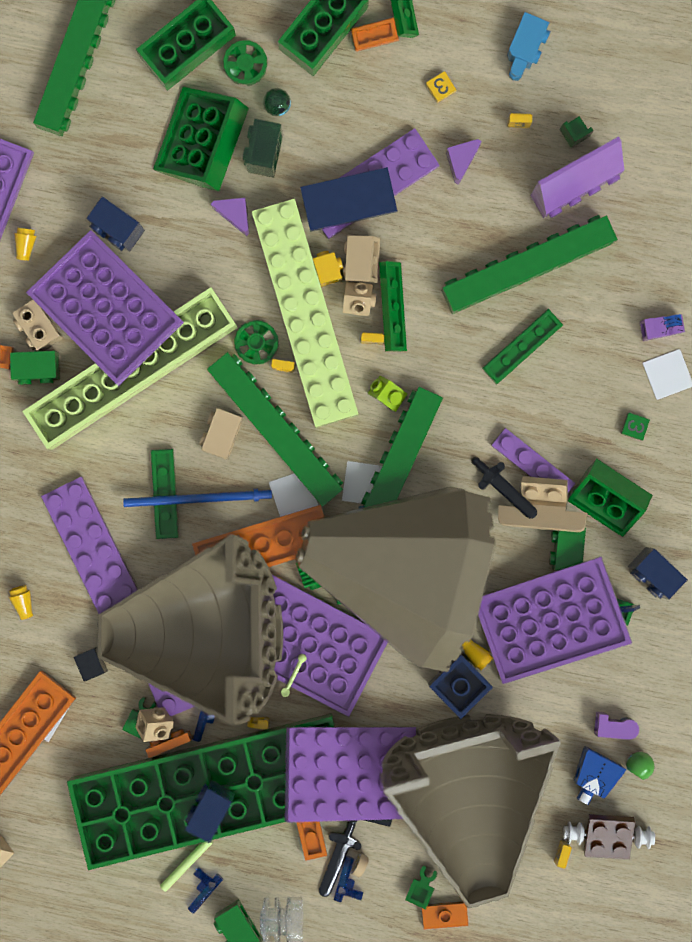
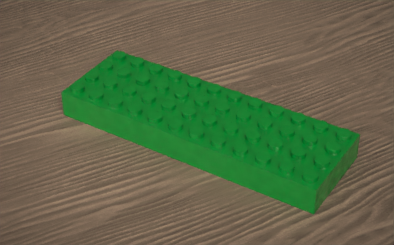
[67,713,335,870]

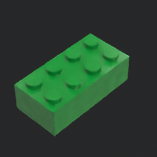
[136,0,236,91]
[278,0,369,77]

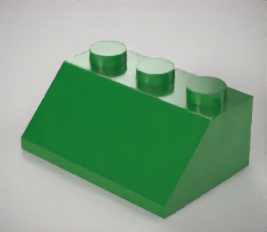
[568,458,653,537]

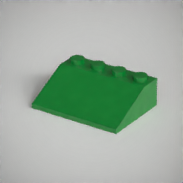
[153,87,249,191]

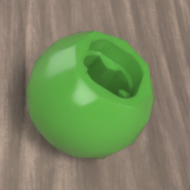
[626,752,655,780]

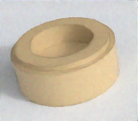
[351,853,369,878]

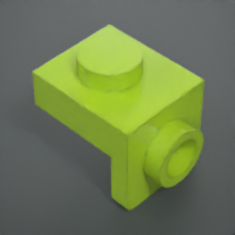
[368,376,408,412]

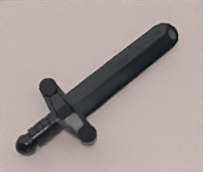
[471,457,537,519]
[319,820,361,897]

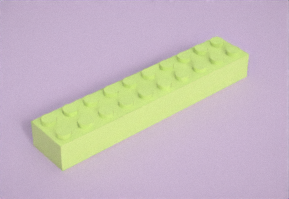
[252,199,358,428]
[22,287,238,450]

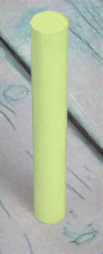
[160,840,213,892]

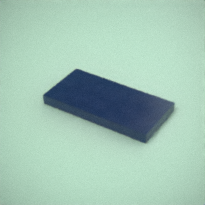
[300,167,398,232]

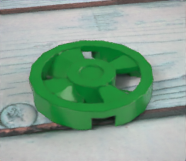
[223,40,267,86]
[234,320,279,365]

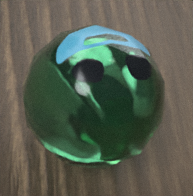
[263,88,291,116]

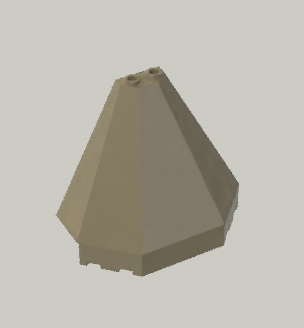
[296,486,495,672]

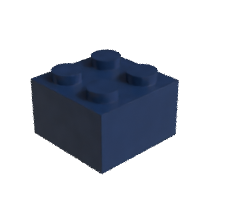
[86,197,145,252]
[628,547,688,600]
[428,654,493,719]
[185,780,236,843]

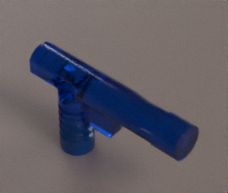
[192,711,215,742]
[333,856,363,902]
[188,867,224,914]

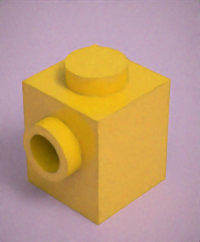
[313,251,343,287]

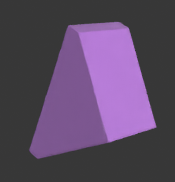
[446,139,482,185]
[211,198,249,236]

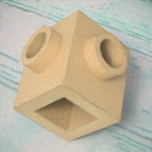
[343,282,376,316]
[136,707,173,742]

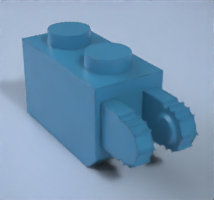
[507,12,551,81]

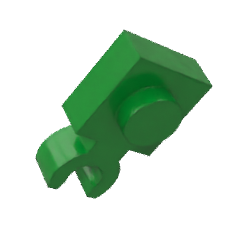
[122,696,156,739]
[405,866,438,910]

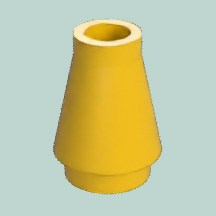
[14,227,37,261]
[8,585,33,620]
[462,640,493,671]

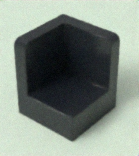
[73,647,108,682]

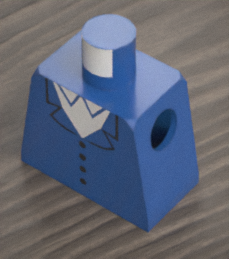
[573,746,626,805]

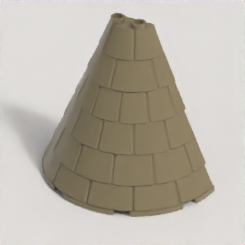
[97,535,283,725]
[380,714,561,908]

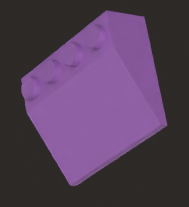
[530,136,624,218]

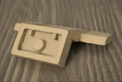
[498,476,587,532]

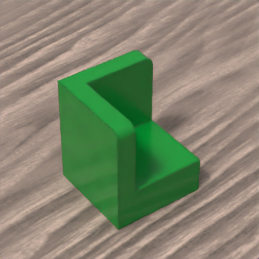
[560,116,594,148]

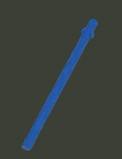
[123,488,272,507]

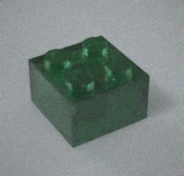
[243,119,283,178]

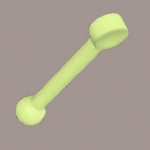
[281,654,307,697]

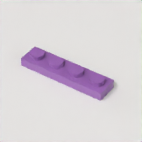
[491,428,576,492]

